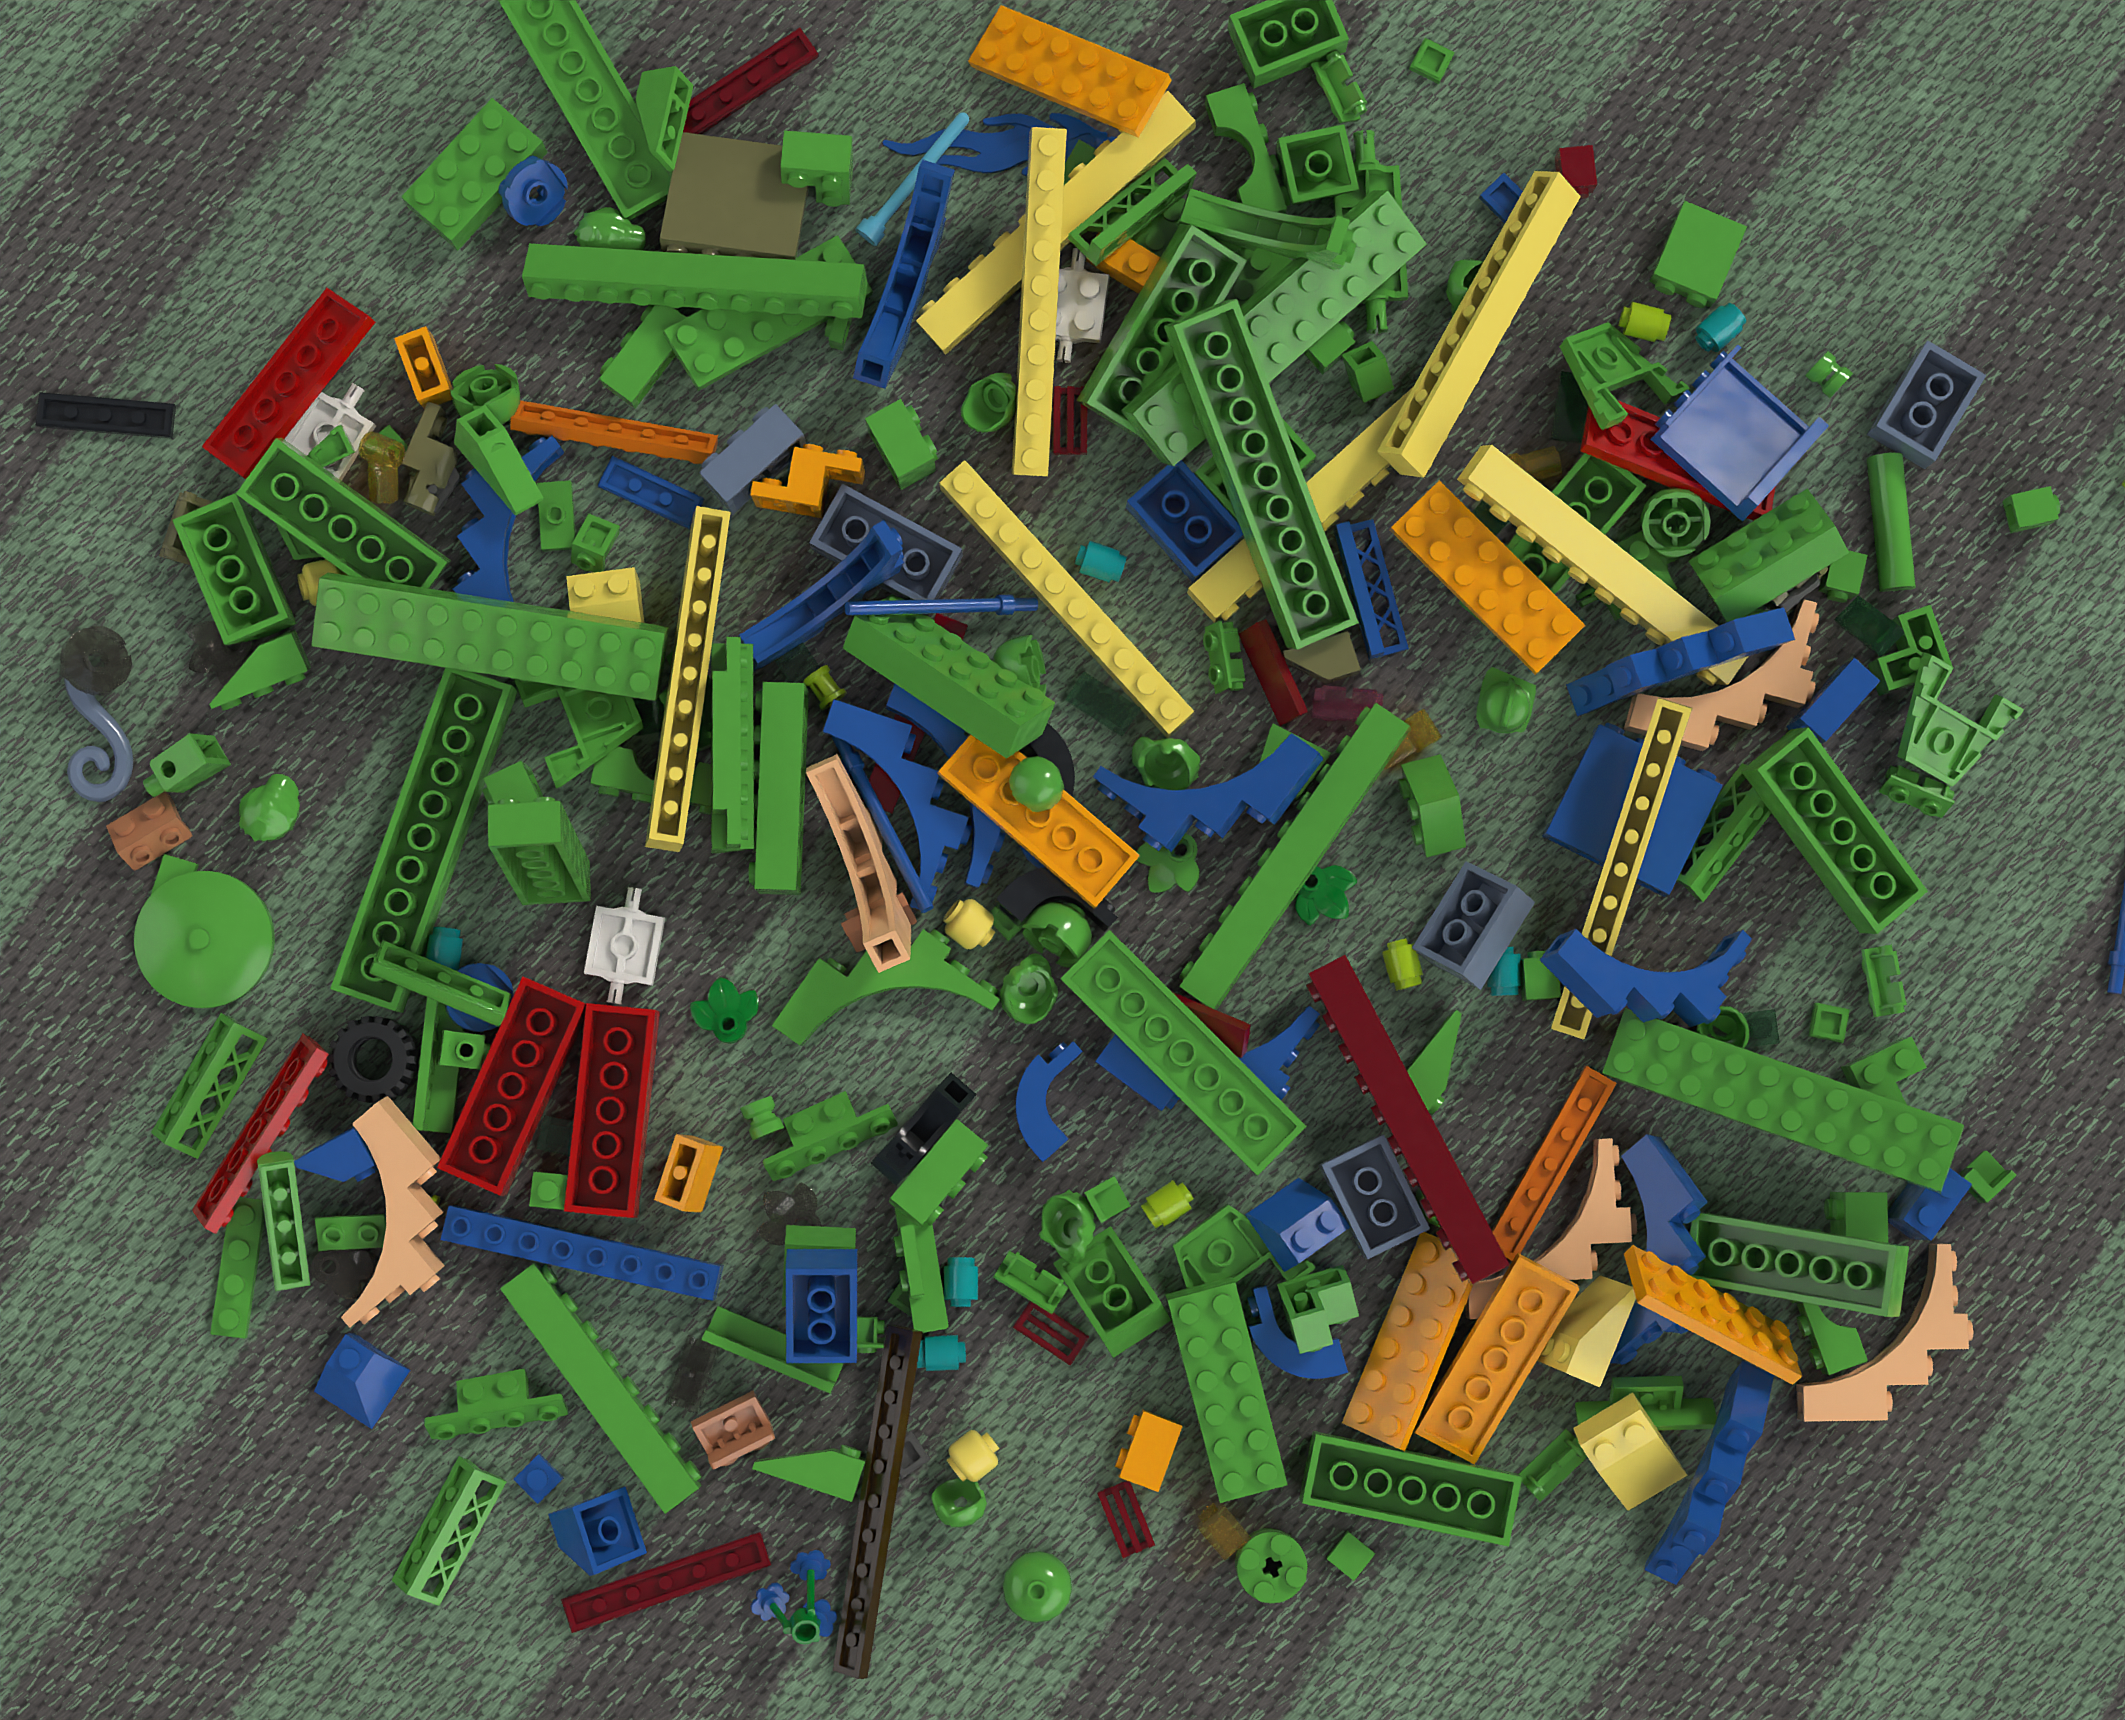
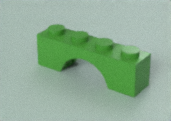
[1205,83,1290,214]
[590,747,711,815]
[1790,1228,1868,1375]

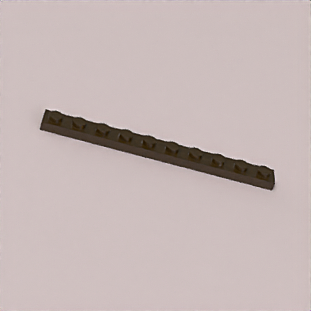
[833,1325,922,1679]

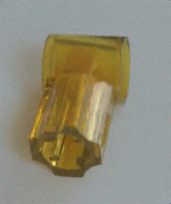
[359,431,405,504]
[1505,446,1562,482]
[1384,708,1443,770]

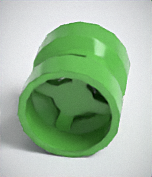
[1805,351,1853,399]
[740,1096,784,1141]

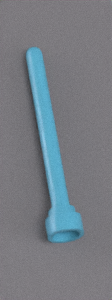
[855,112,969,246]

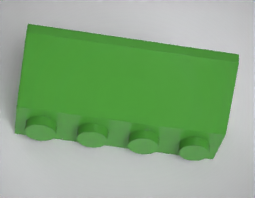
[172,493,297,645]

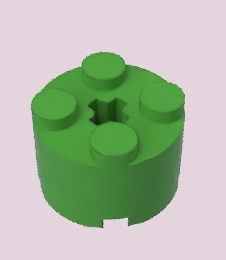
[1235,1528,1307,1603]

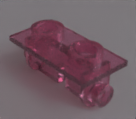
[1313,685,1383,722]

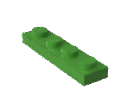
[210,1197,265,1339]

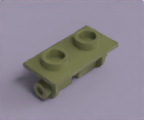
[159,491,212,565]

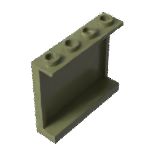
[660,132,809,260]

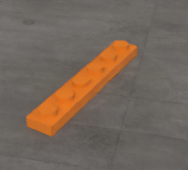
[510,400,718,464]
[1492,1066,1617,1261]

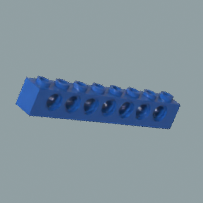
[440,1205,724,1301]

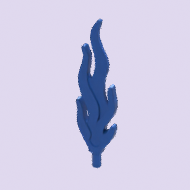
[882,113,1118,176]

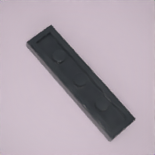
[35,392,176,439]

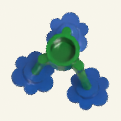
[750,1550,837,1645]

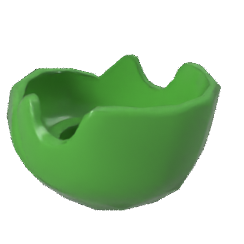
[1009,756,1064,812]
[1696,1006,1749,1049]
[931,1478,987,1528]

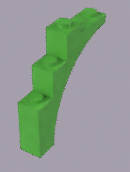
[1177,188,1357,269]
[772,928,1001,1046]

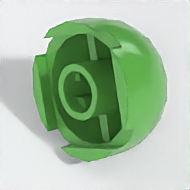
[450,364,520,424]
[1641,487,1711,557]
[992,635,1046,694]
[1022,902,1092,968]
[1003,1551,1072,1623]

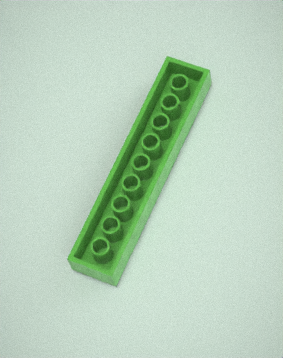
[1121,190,1427,466]
[1164,299,1359,649]
[311,573,669,701]
[330,668,518,1013]
[1602,1008,1964,1194]

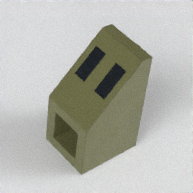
[1282,631,1361,684]

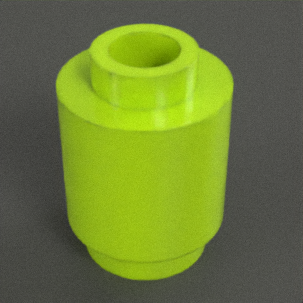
[1618,301,1671,342]
[1382,938,1424,991]
[1141,1180,1194,1229]

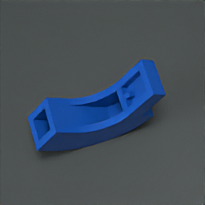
[1016,1041,1083,1162]
[1247,1285,1348,1379]

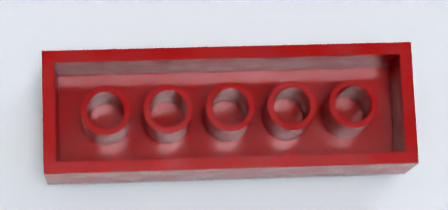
[437,976,586,1196]
[564,1003,660,1218]

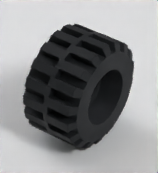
[327,1016,421,1103]

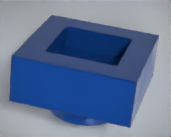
[514,1453,564,1504]

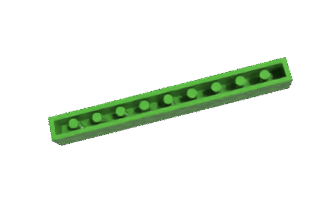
[522,243,868,319]
[1179,703,1411,1010]

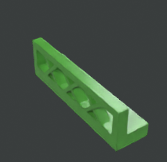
[1068,157,1197,266]
[1676,763,1771,902]
[413,997,465,1133]
[151,1013,267,1159]
[701,1306,844,1393]
[392,1456,507,1606]

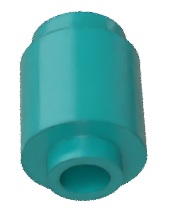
[1695,303,1746,352]
[1074,540,1127,583]
[426,927,463,971]
[1487,947,1522,996]
[944,1257,978,1307]
[917,1335,966,1371]

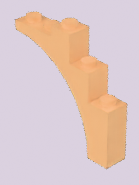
[1624,599,1819,751]
[806,754,911,973]
[341,1096,445,1328]
[1465,1138,1637,1319]
[1796,1243,1973,1422]

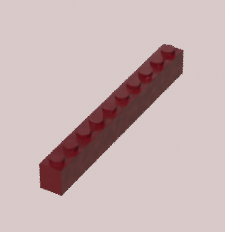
[1306,955,1510,1285]

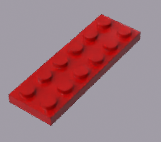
[202,288,376,480]
[1580,400,1776,521]
[192,1033,329,1234]

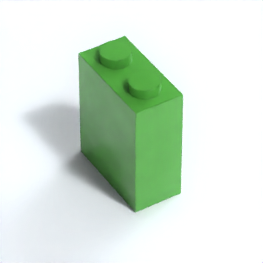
[1649,201,1747,308]

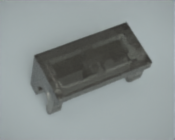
[667,1335,720,1414]

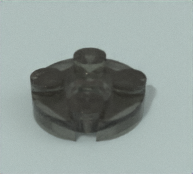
[60,626,132,696]

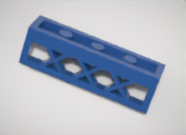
[1333,519,1409,660]

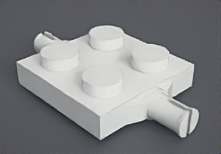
[1055,248,1110,363]
[285,383,376,481]
[584,887,665,1004]

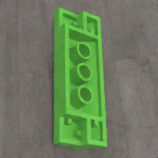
[711,637,754,853]

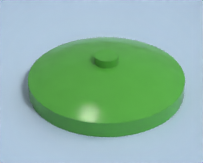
[134,871,275,1008]

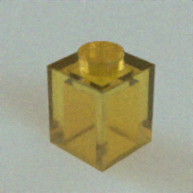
[1196,1503,1251,1560]

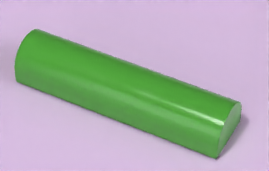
[1867,453,1916,592]
[369,940,512,1027]
[257,1151,310,1291]

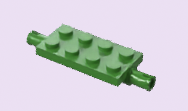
[1333,130,1408,334]

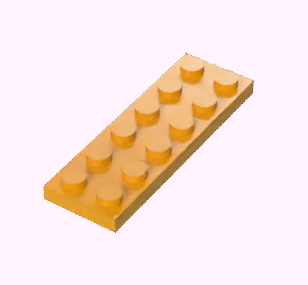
[968,5,1172,138]
[1390,480,1586,675]
[937,735,1140,908]
[1342,1232,1474,1451]
[1624,1245,1802,1385]
[1414,1253,1580,1465]

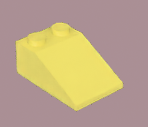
[566,567,644,623]
[1537,1275,1636,1387]
[1573,1392,1687,1511]

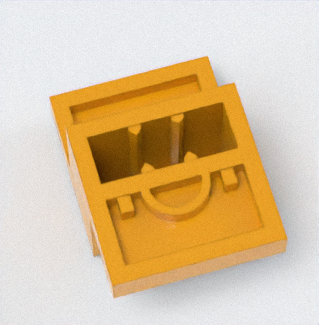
[750,444,865,518]

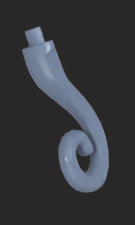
[64,655,133,802]

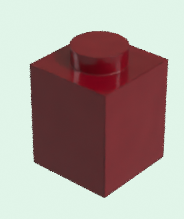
[1555,145,1597,200]

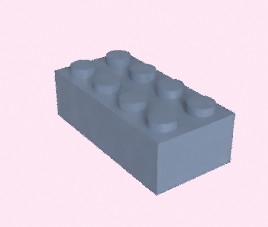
[809,484,963,614]

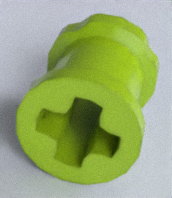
[803,665,847,710]

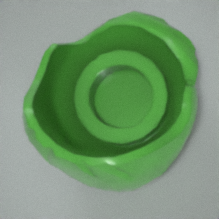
[961,373,1016,433]

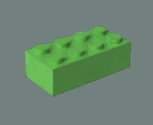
[401,98,548,251]
[1688,488,1849,622]

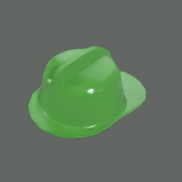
[1476,667,1536,733]

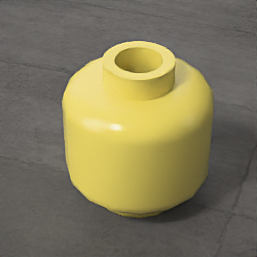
[297,559,349,606]
[943,899,995,949]
[947,1430,1000,1482]

